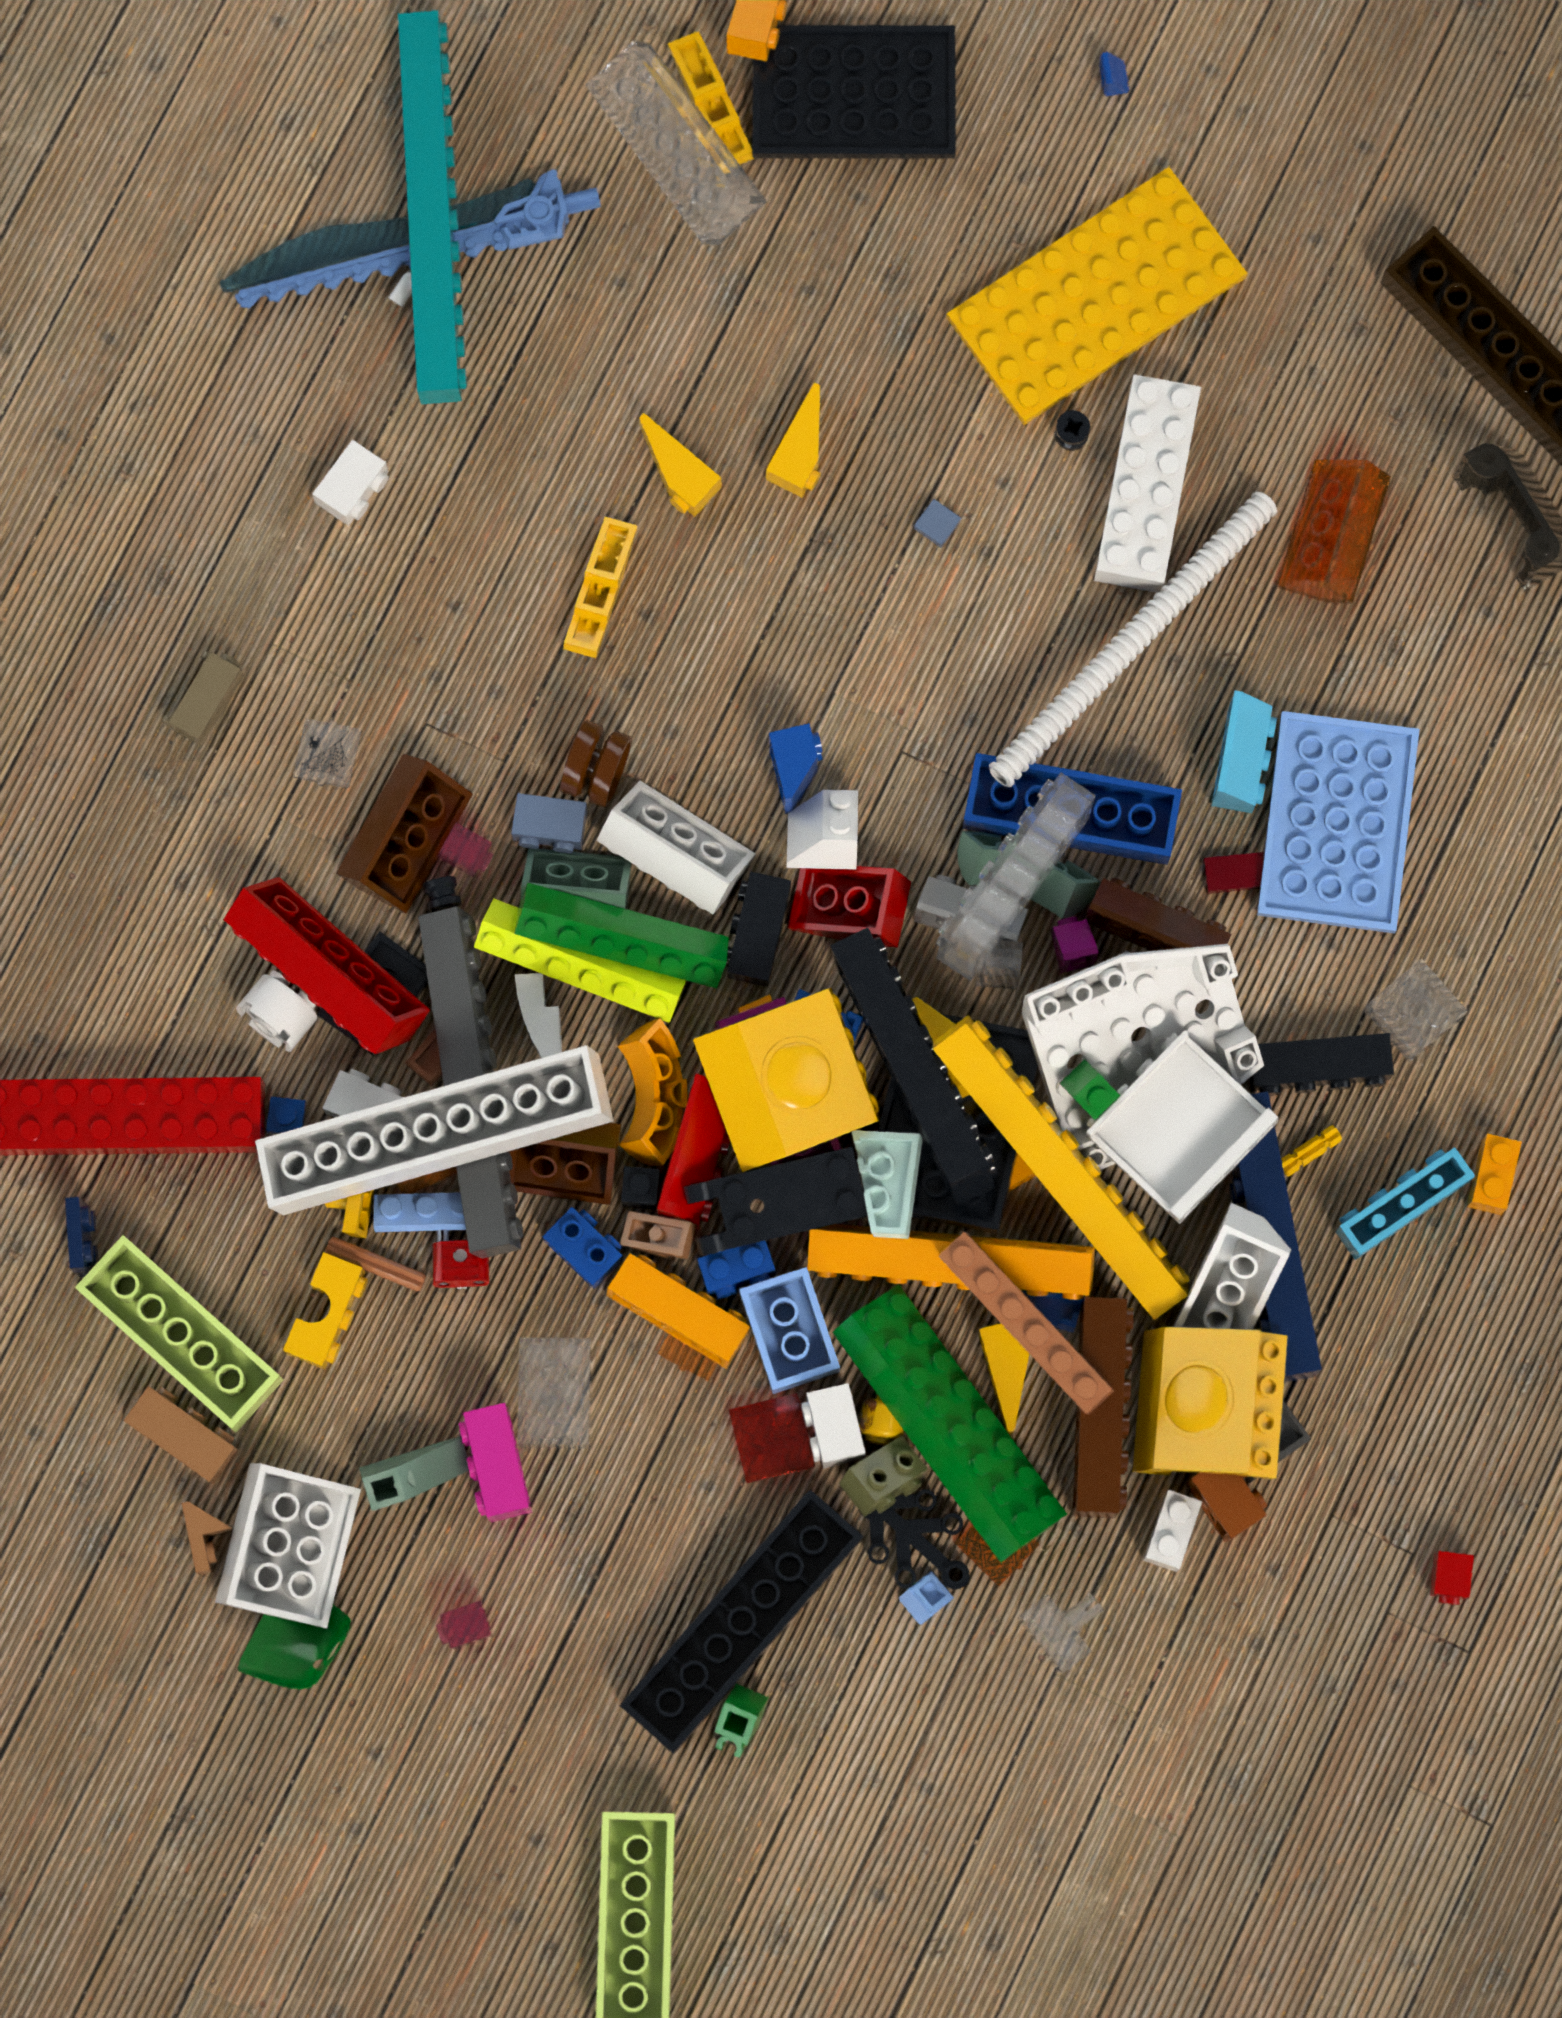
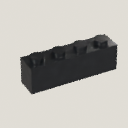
[1250,1033,1394,1096]

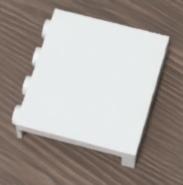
[1086,1030,1279,1224]

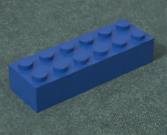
[962,753,1182,865]

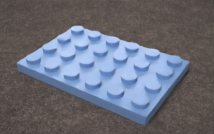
[1257,711,1419,934]

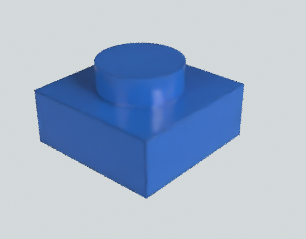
[266,1096,307,1134]

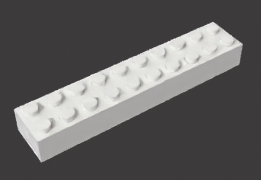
[255,1045,613,1215]

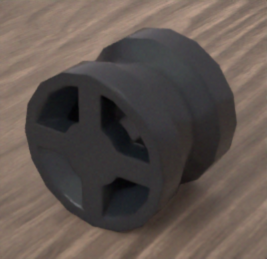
[1055,410,1090,451]
[422,876,462,913]

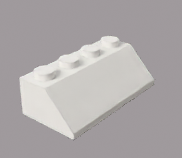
[596,781,756,914]
[1174,1203,1291,1330]

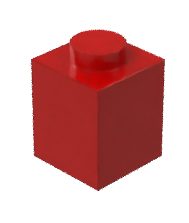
[1430,1551,1474,1605]

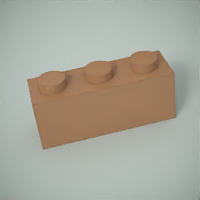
[123,1386,238,1485]

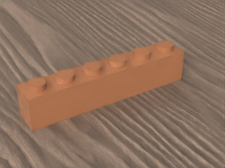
[938,1232,1115,1415]

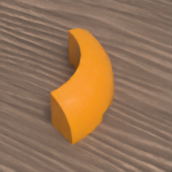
[617,1018,688,1166]

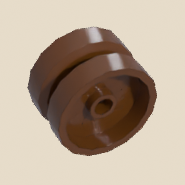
[560,720,632,808]

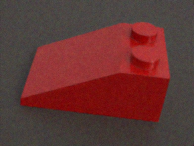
[788,866,911,948]

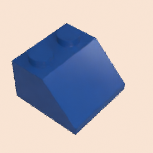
[769,723,823,814]

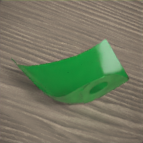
[237,1604,351,1690]

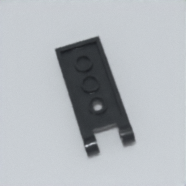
[683,1146,868,1256]

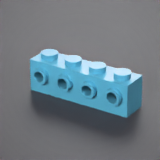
[1335,1147,1475,1260]

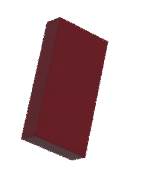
[1203,852,1264,894]

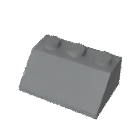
[914,875,1028,954]

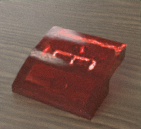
[729,1393,815,1484]

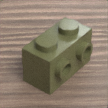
[839,1435,928,1517]

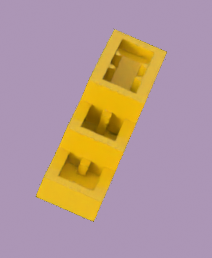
[668,31,754,171]
[563,516,638,658]

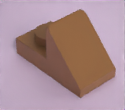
[620,1211,696,1259]
[181,1501,233,1575]

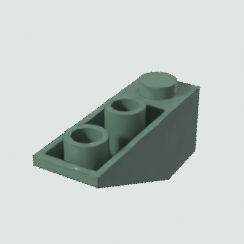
[359,1436,469,1511]

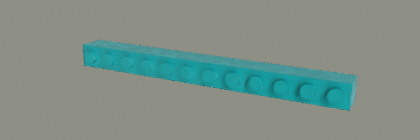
[398,10,467,405]

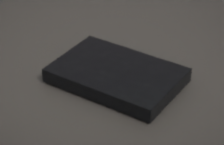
[317,931,428,1057]

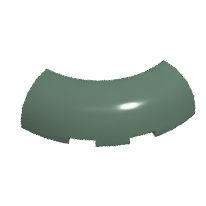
[957,831,1101,919]

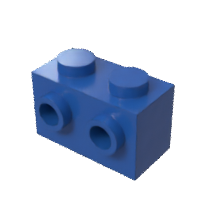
[542,1207,624,1289]
[697,1240,776,1299]

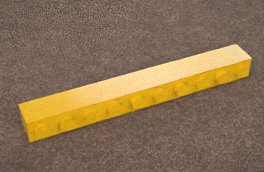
[933,1015,1190,1320]

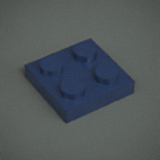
[65,1197,99,1277]

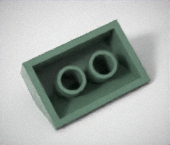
[520,848,632,909]

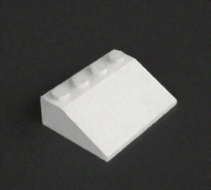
[215,1463,361,1629]

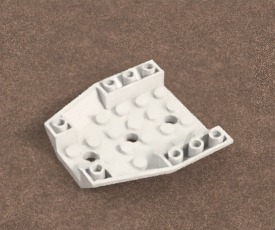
[1022,944,1264,1170]

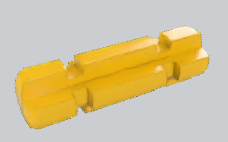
[1281,1125,1342,1176]

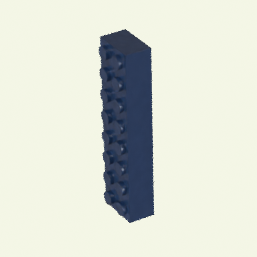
[1229,1091,1322,1383]

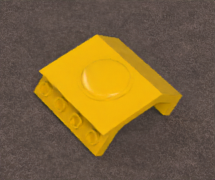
[693,987,880,1172]
[1132,1327,1288,1479]

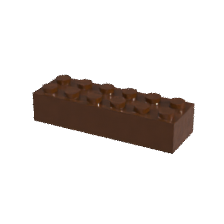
[1072,1297,1133,1519]

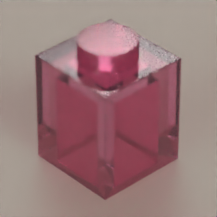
[437,823,494,877]
[436,1601,493,1650]

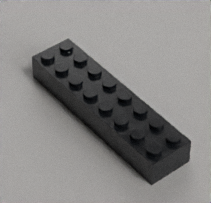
[830,928,997,1206]
[619,1489,864,1755]

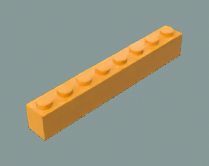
[807,1224,1095,1300]

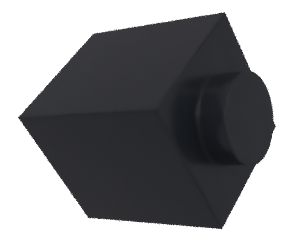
[621,1166,660,1210]

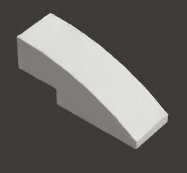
[515,973,562,1058]

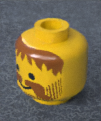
[858,1394,904,1446]

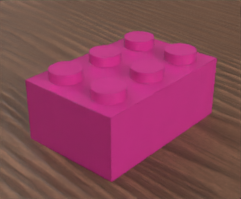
[459,1403,532,1523]

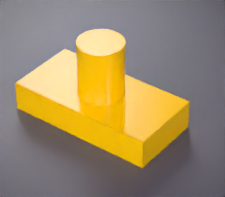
[325,1190,374,1239]

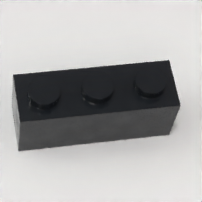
[725,872,791,987]

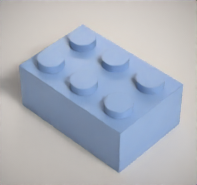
[739,1267,840,1394]

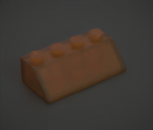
[1276,459,1391,604]

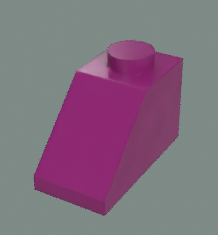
[1051,917,1098,973]

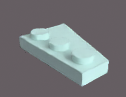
[852,1130,923,1239]

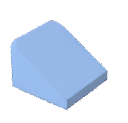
[899,1570,954,1625]

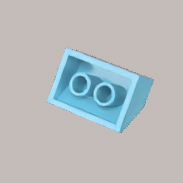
[1211,690,1277,813]

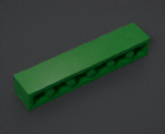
[514,882,729,989]

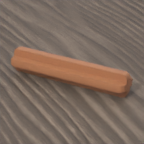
[325,1237,426,1292]

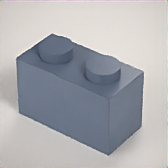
[511,793,588,853]

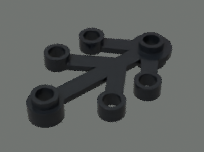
[859,1489,970,1590]

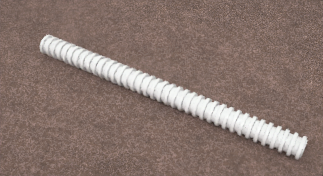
[989,491,1277,787]

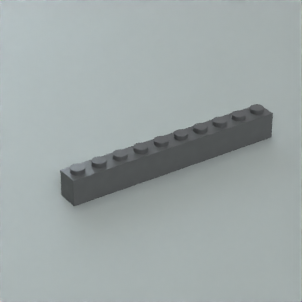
[418,906,523,1259]

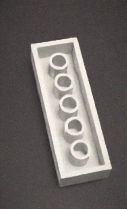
[1094,374,1201,593]

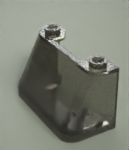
[1453,443,1562,592]

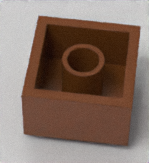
[1186,1473,1267,1544]

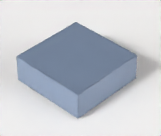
[913,499,962,548]

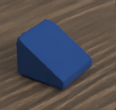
[1099,52,1129,96]

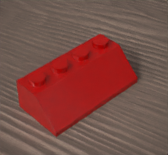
[657,1074,731,1229]

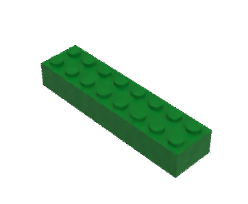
[832,1284,1067,1563]

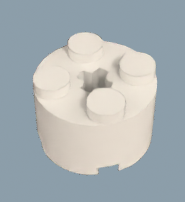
[236,970,317,1052]

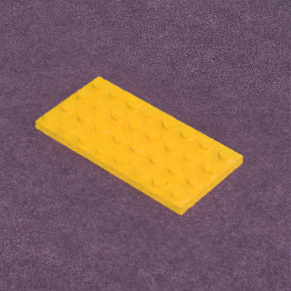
[946,167,1248,425]

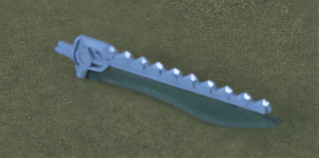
[220,169,601,308]

